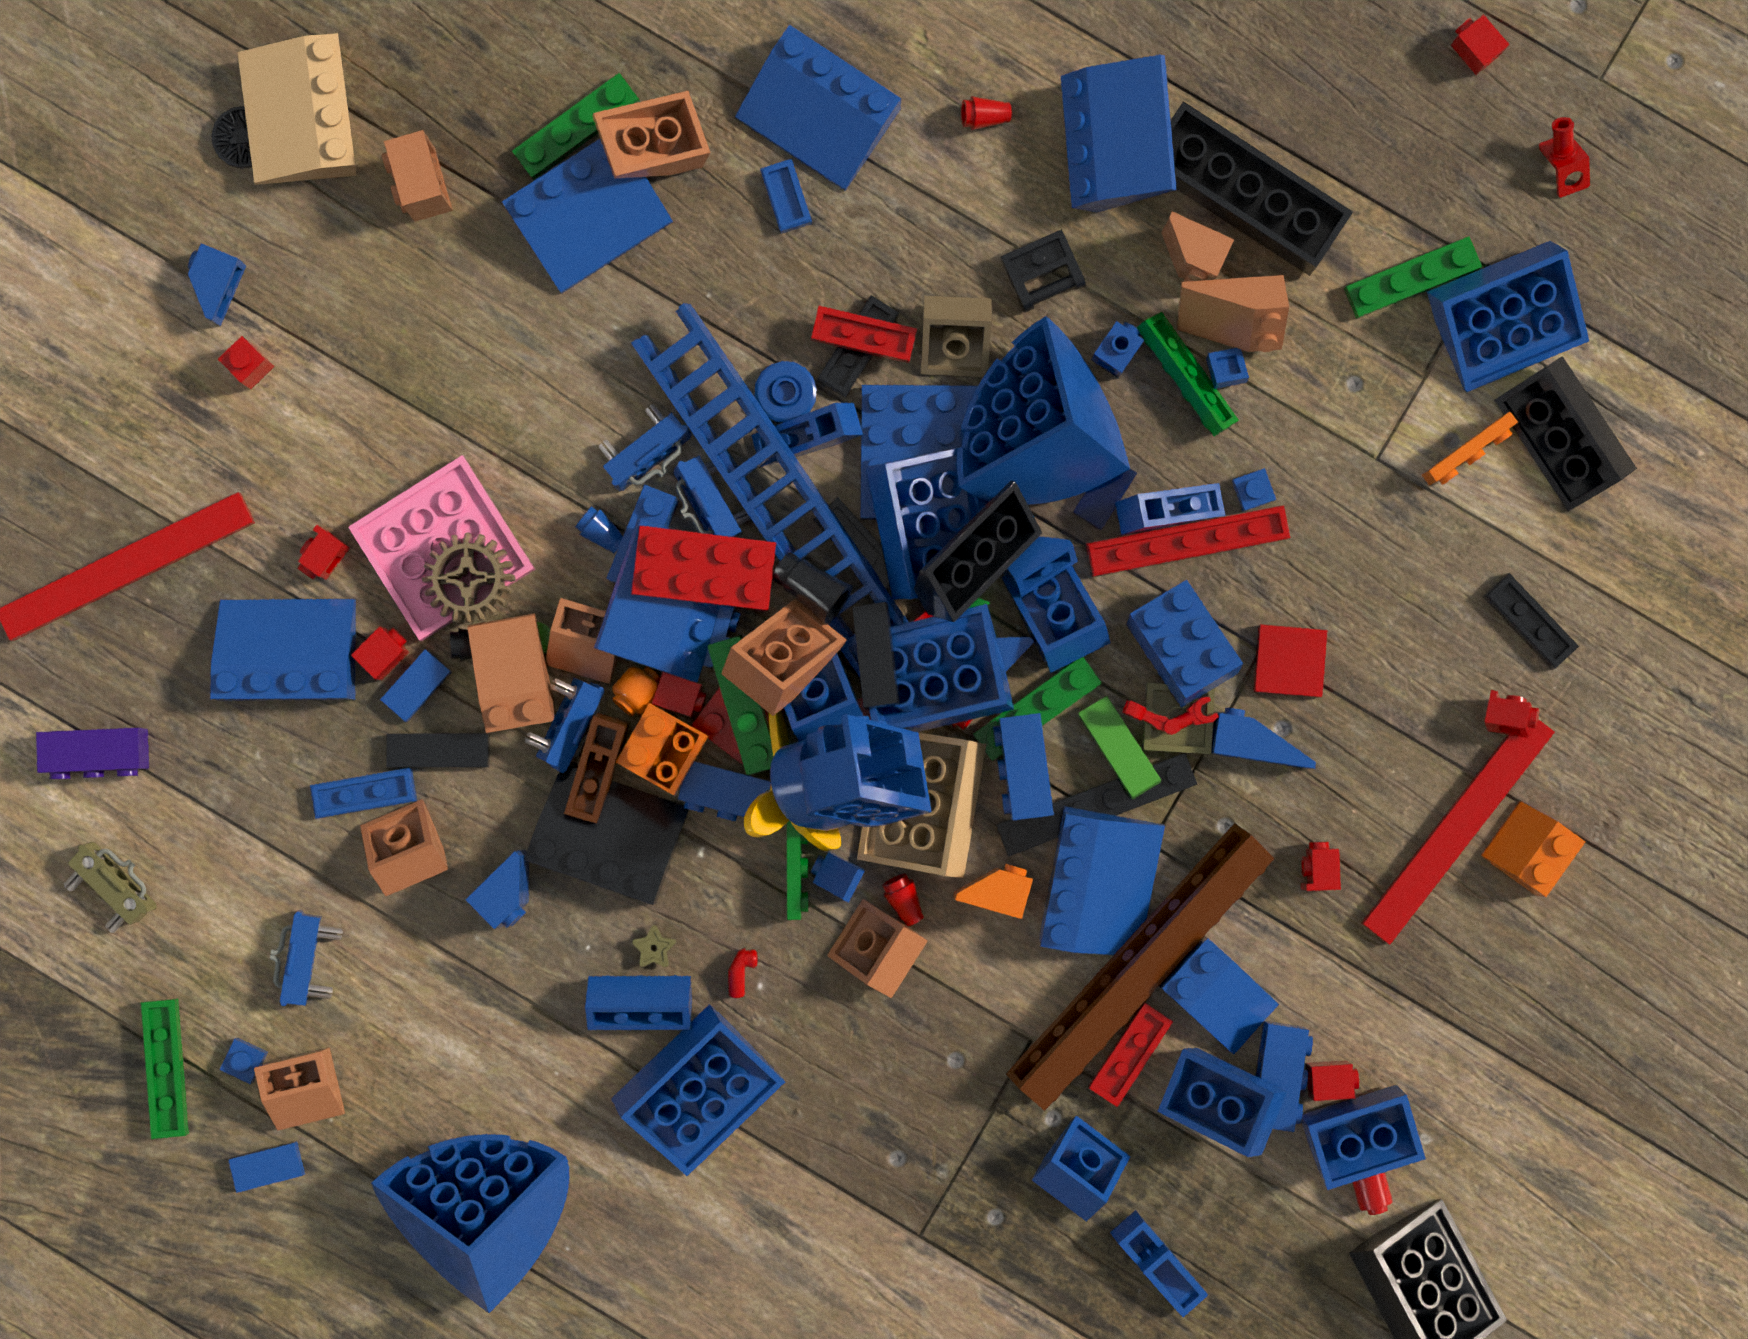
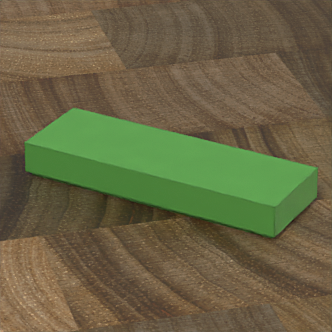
[1078,696,1161,800]

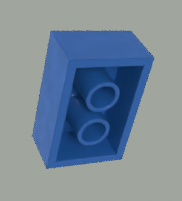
[1126,580,1243,708]
[1157,1048,1287,1157]

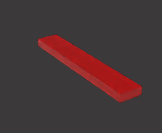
[1086,505,1291,577]

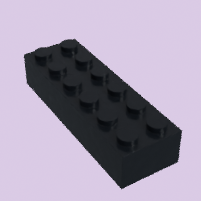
[1170,101,1353,276]

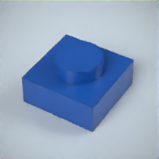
[1206,348,1249,389]
[1232,468,1276,512]
[220,1038,268,1084]

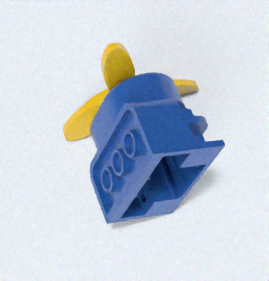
[744,710,932,851]

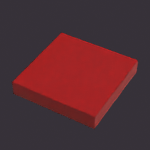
[1253,624,1328,698]

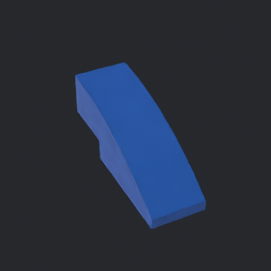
[1110,1210,1208,1317]

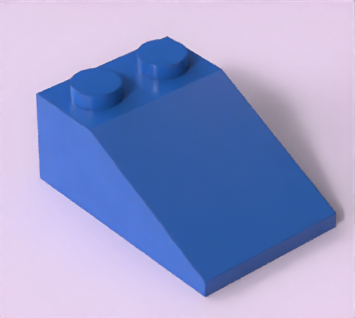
[1002,566,1111,673]
[1159,936,1279,1055]

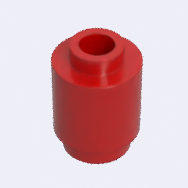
[1352,1172,1393,1215]

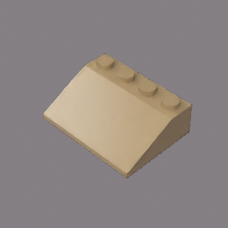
[237,33,356,185]
[857,733,986,878]

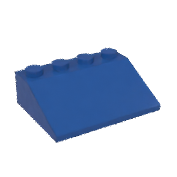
[735,25,901,191]
[1061,55,1176,213]
[502,139,673,294]
[1427,241,1589,392]
[866,447,985,600]
[594,518,721,683]
[210,599,356,701]
[855,604,1014,732]
[1039,806,1165,955]
[611,1004,785,1176]

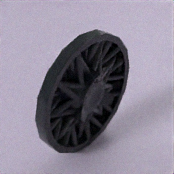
[211,106,252,169]

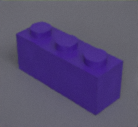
[36,728,149,780]

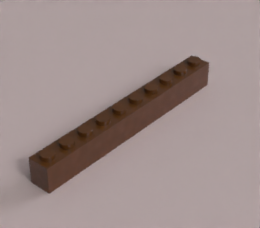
[1006,823,1275,1111]

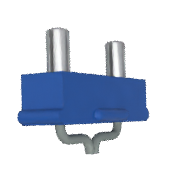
[599,404,692,491]
[673,455,751,537]
[525,677,604,773]
[270,910,343,1006]

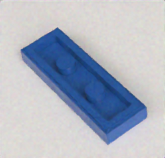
[310,768,417,819]

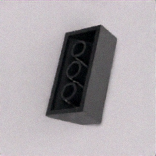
[1495,356,1637,512]
[913,480,1043,622]

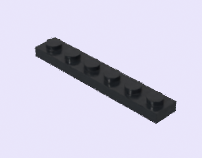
[996,753,1197,857]

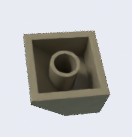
[921,296,992,377]

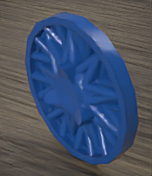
[754,361,817,423]

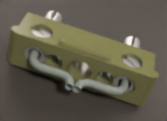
[64,842,157,933]

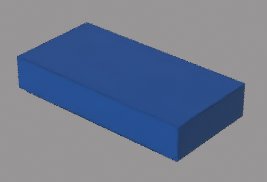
[760,159,812,234]
[380,649,452,722]
[228,1141,305,1193]

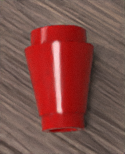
[961,96,1012,130]
[882,873,924,926]

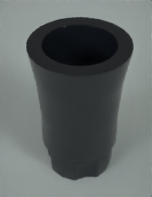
[772,552,853,625]

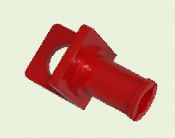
[1539,117,1590,198]

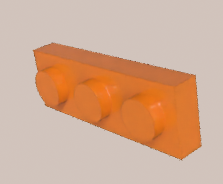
[1422,412,1518,486]

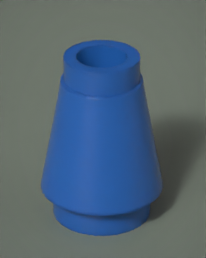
[575,506,623,554]

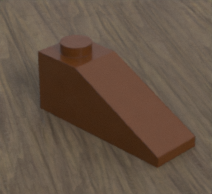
[564,713,630,824]

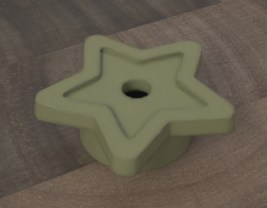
[632,925,676,967]

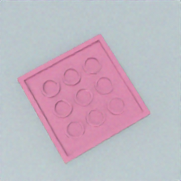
[348,455,535,641]

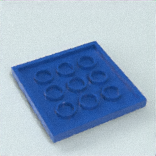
[860,385,989,520]

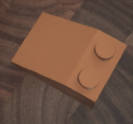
[592,91,710,179]
[1177,275,1289,352]
[721,599,846,716]
[467,613,556,733]

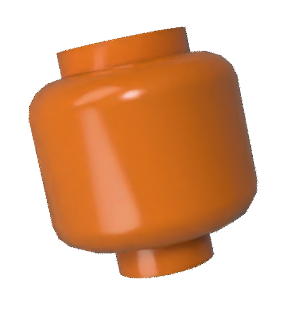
[612,666,660,717]

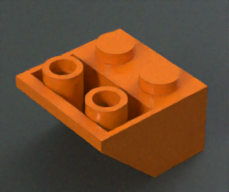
[616,703,708,796]

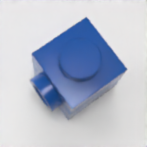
[1091,321,1144,378]

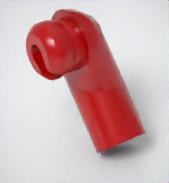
[728,948,758,998]

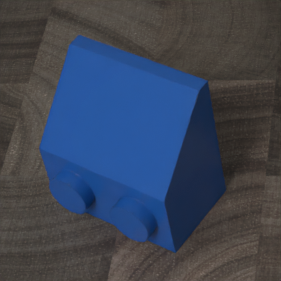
[784,653,864,741]
[466,849,529,929]
[1032,1116,1131,1222]

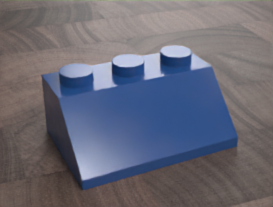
[1301,1085,1426,1190]

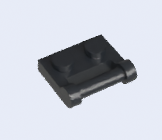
[1000,229,1086,313]

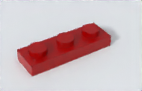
[811,306,917,363]
[1088,1002,1173,1107]

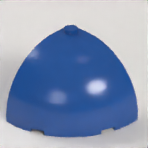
[957,316,1130,505]
[371,1134,569,1313]

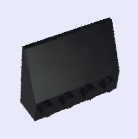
[524,766,689,905]
[1349,1199,1507,1339]

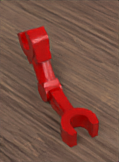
[1121,697,1219,735]

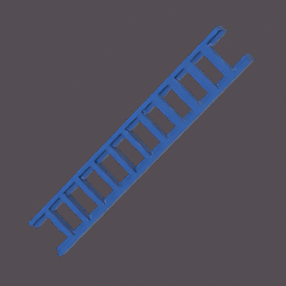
[631,303,909,677]

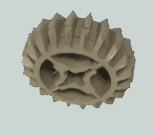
[422,532,515,625]

